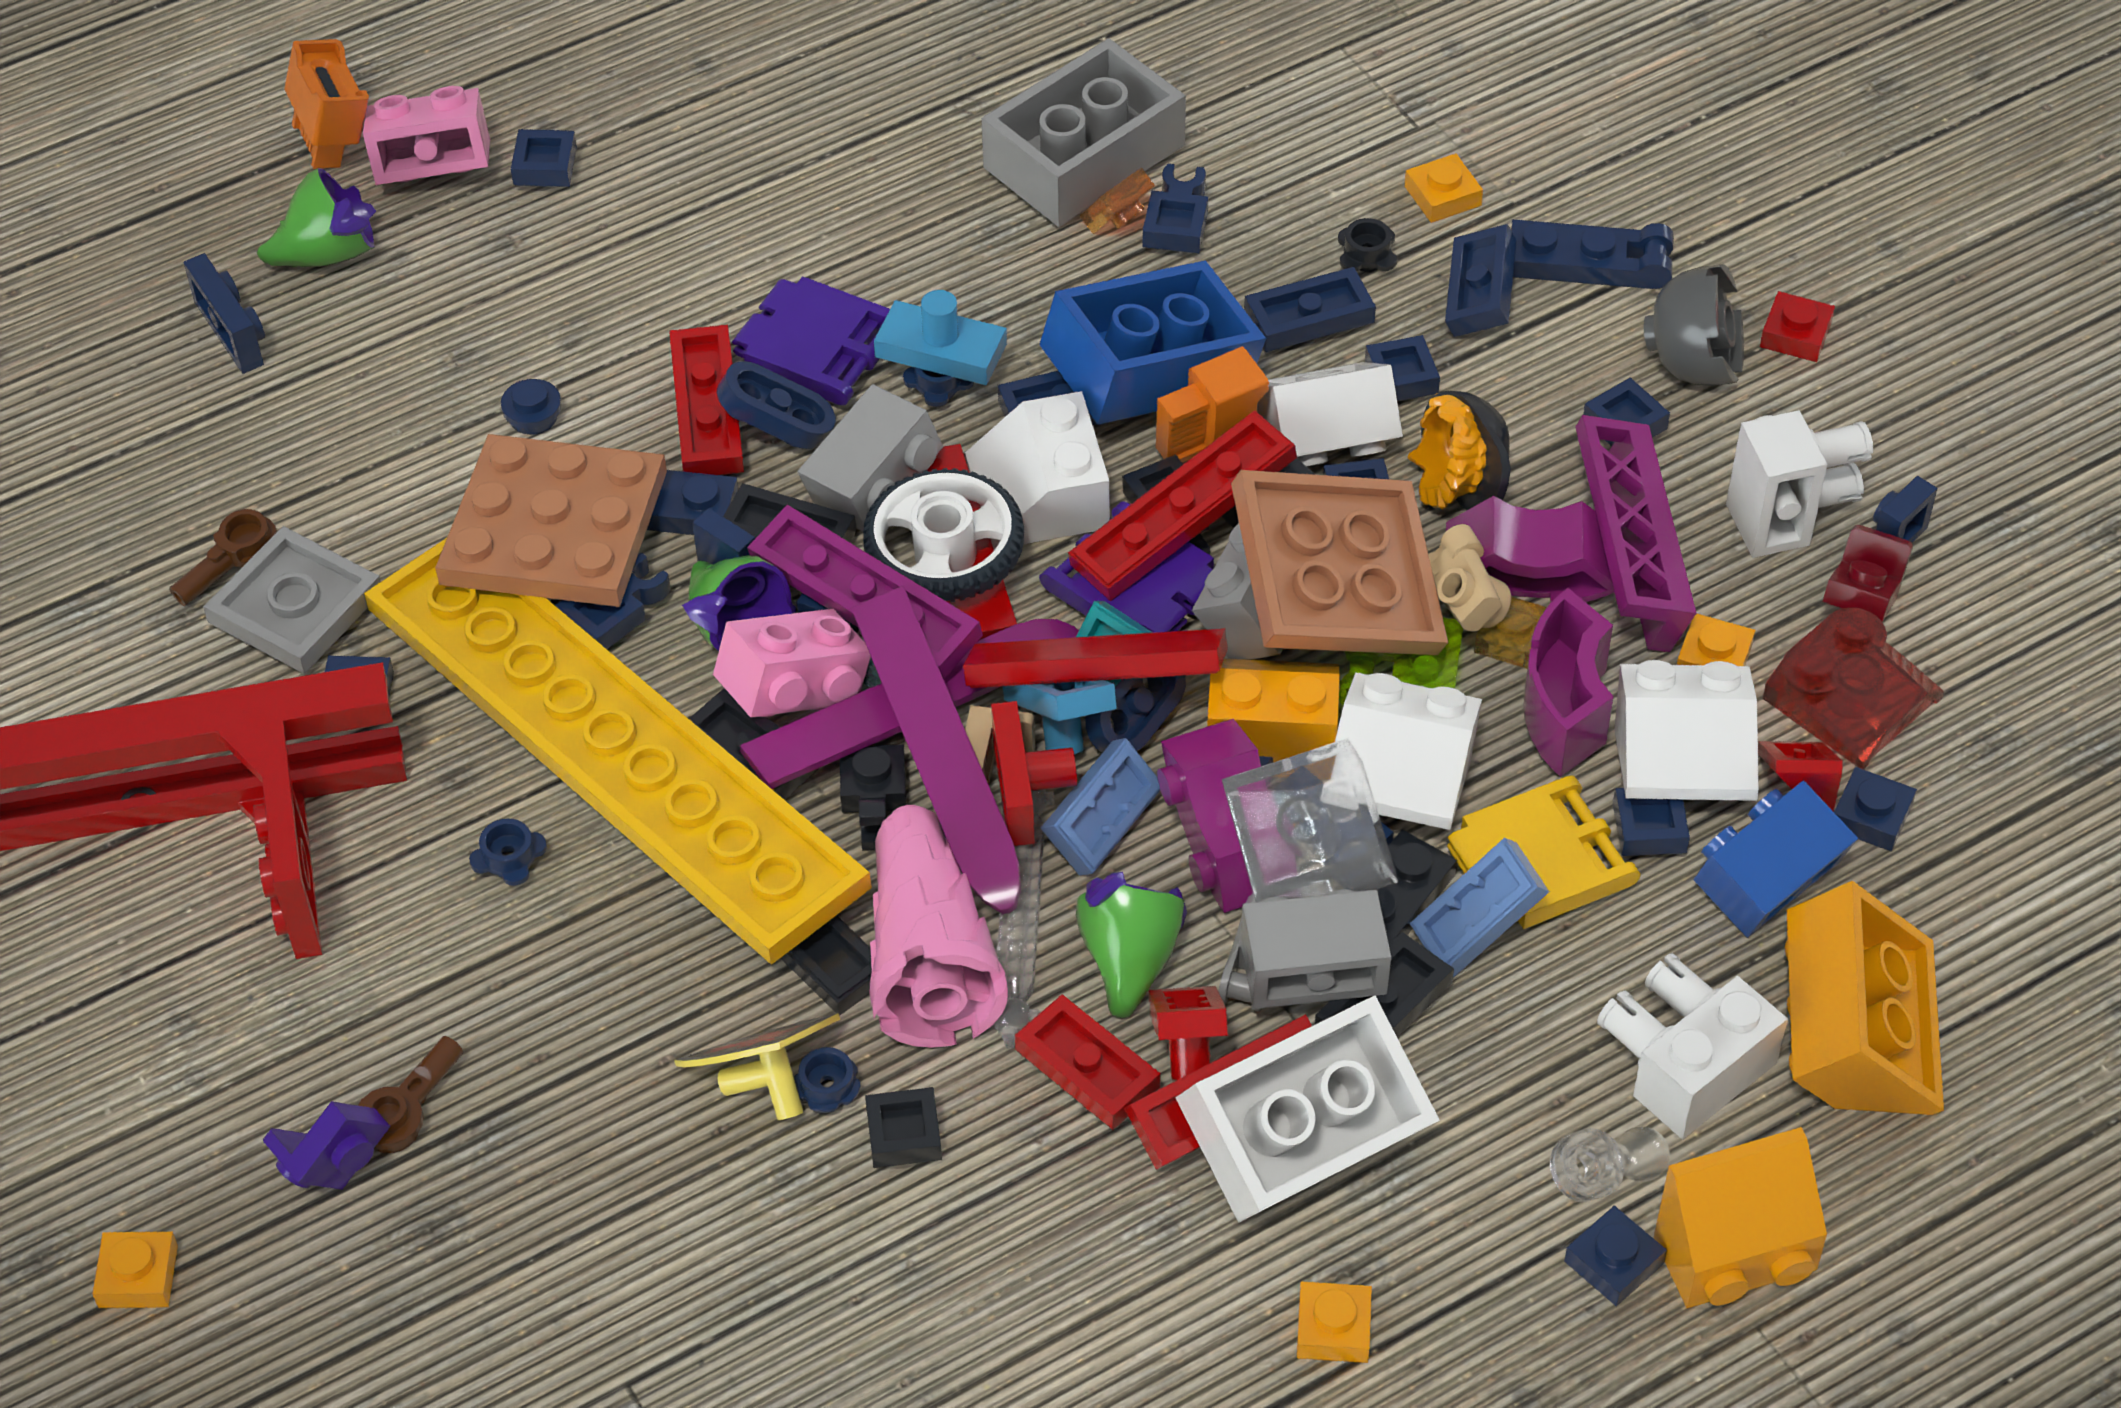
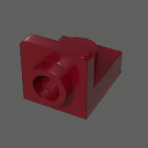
[1822,525,1913,622]

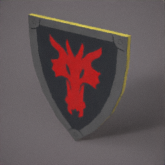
[674,1013,840,1120]

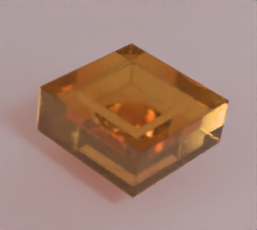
[1080,167,1155,234]

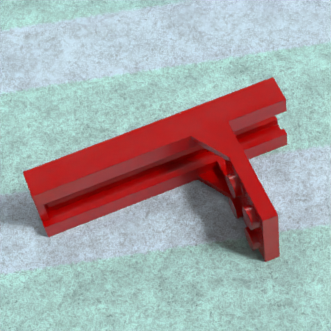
[0,662,407,959]

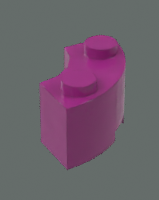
[1446,496,1614,605]
[1523,588,1614,777]
[1157,718,1297,913]

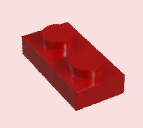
[1015,994,1161,1130]

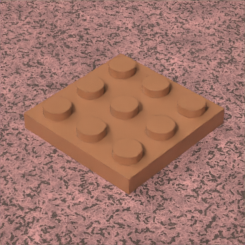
[435,434,667,607]
[1231,470,1448,655]

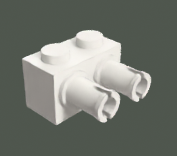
[1726,410,1873,558]
[1597,953,1788,1140]

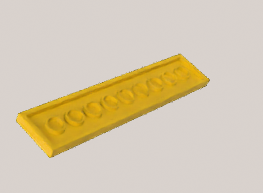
[364,538,872,965]

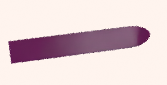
[850,586,1021,914]
[740,619,1079,789]

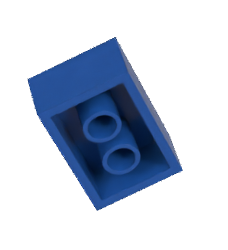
[1039,260,1266,425]

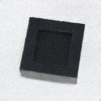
[865,1087,942,1168]

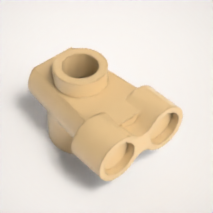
[1428,524,1511,632]

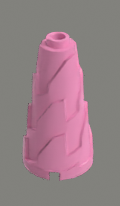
[869,805,1008,1048]

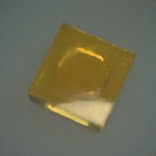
[1474,596,1547,669]

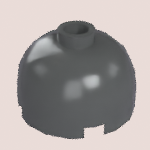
[1644,264,1744,386]

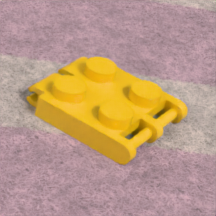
[1447,775,1641,929]

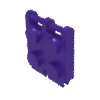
[732,276,890,406]
[1039,501,1214,633]

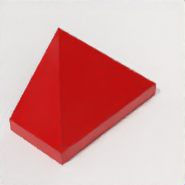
[1758,741,1843,812]

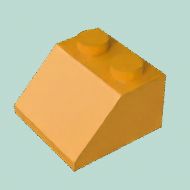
[1207,658,1340,772]
[1653,1127,1827,1309]

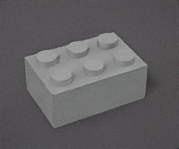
[981,38,1186,227]

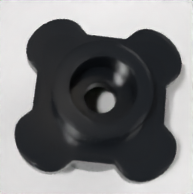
[1338,218,1397,272]

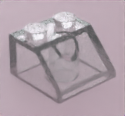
[1222,738,1398,902]

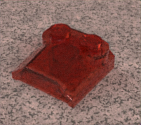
[1762,608,1944,769]

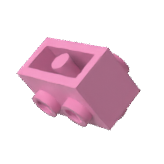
[363,86,490,185]
[713,609,871,718]

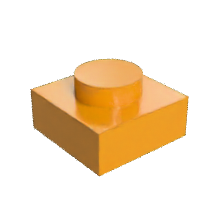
[1404,153,1483,223]
[1677,614,1756,666]
[92,1231,178,1308]
[1297,1281,1372,1363]

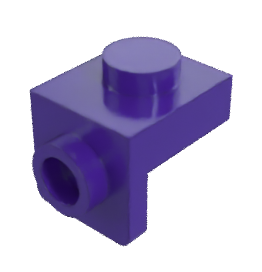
[263,1101,390,1190]

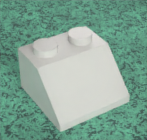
[1257,362,1403,466]
[965,391,1110,549]
[1614,660,1759,801]
[1322,672,1482,830]

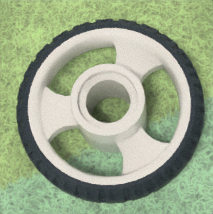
[863,468,1024,602]

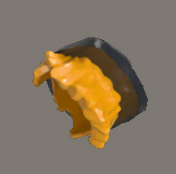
[1407,391,1511,510]

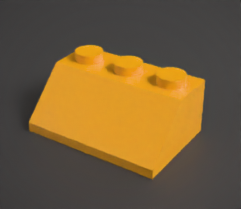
[1785,881,1944,1115]

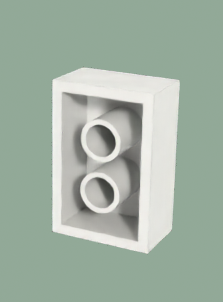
[1175,995,1440,1223]

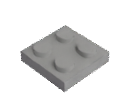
[203,526,381,674]

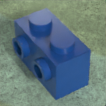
[1693,780,1858,938]

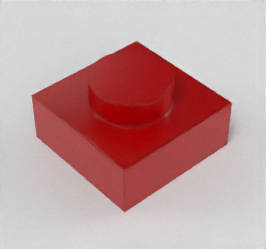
[1760,291,1835,362]

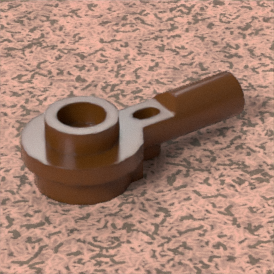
[169,509,278,606]
[358,1036,463,1153]

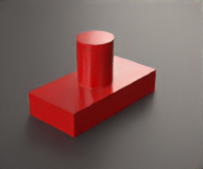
[991,701,1077,846]
[1149,986,1228,1080]

